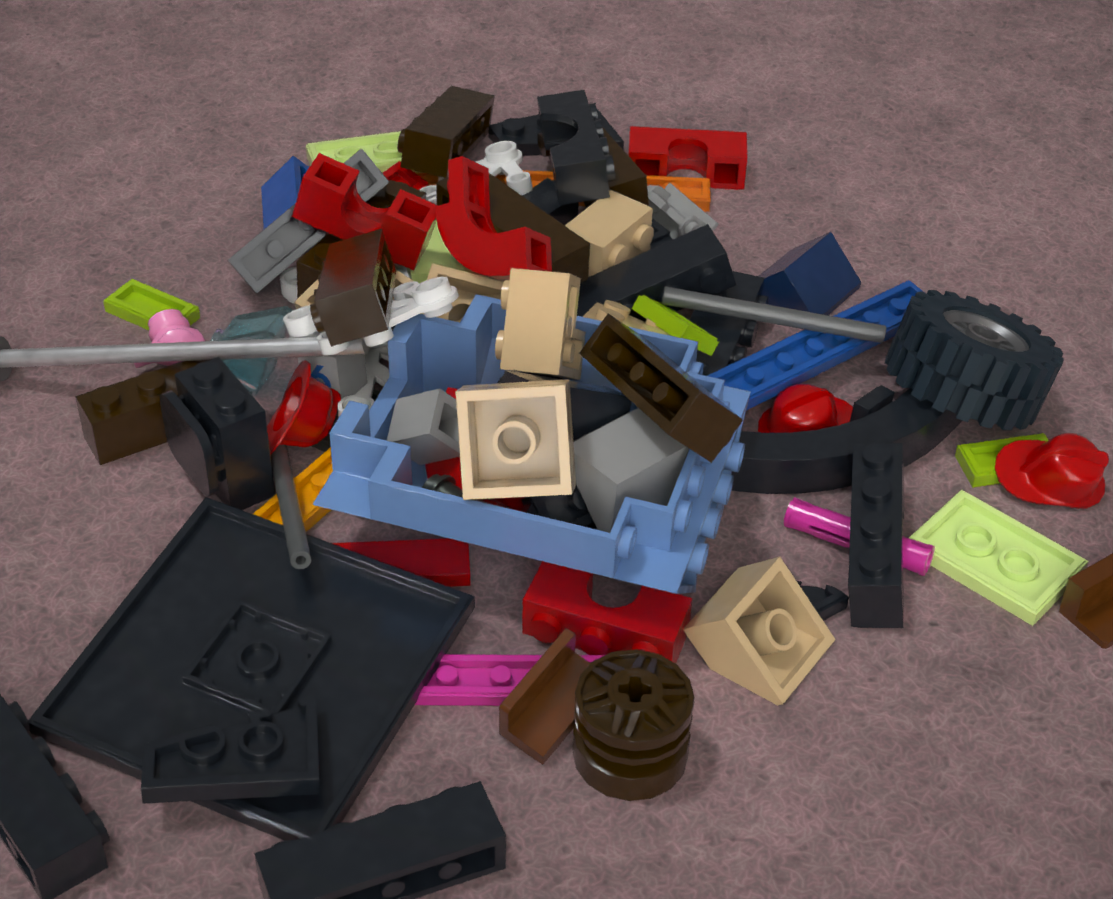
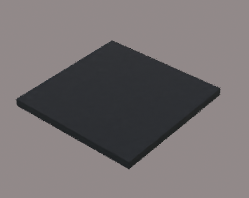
[28,497,475,841]

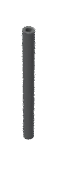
[662,286,886,343]
[270,444,311,569]

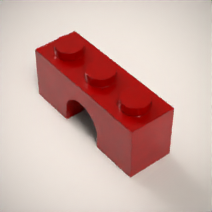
[628,126,748,190]
[292,153,438,271]
[522,561,693,663]

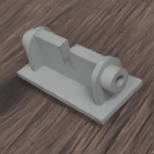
[647,182,719,239]

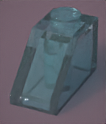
[210,306,294,397]

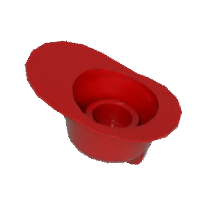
[267,360,341,456]
[758,384,853,433]
[994,433,1109,509]

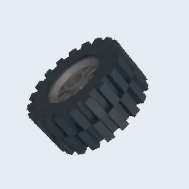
[885,290,1064,431]

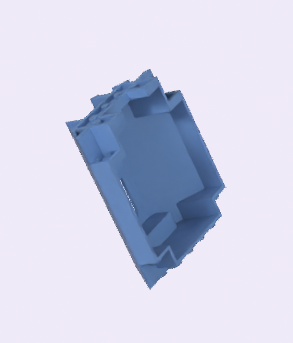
[312,294,751,594]

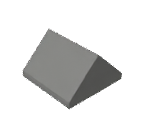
[573,408,689,533]

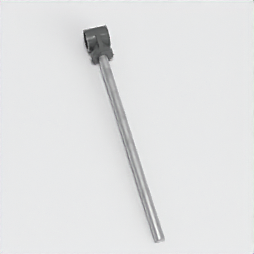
[0,336,369,381]

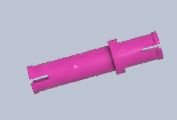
[784,497,935,576]

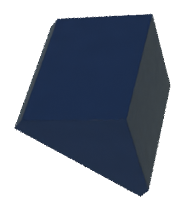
[759,232,861,315]

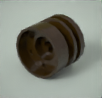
[572,649,695,801]

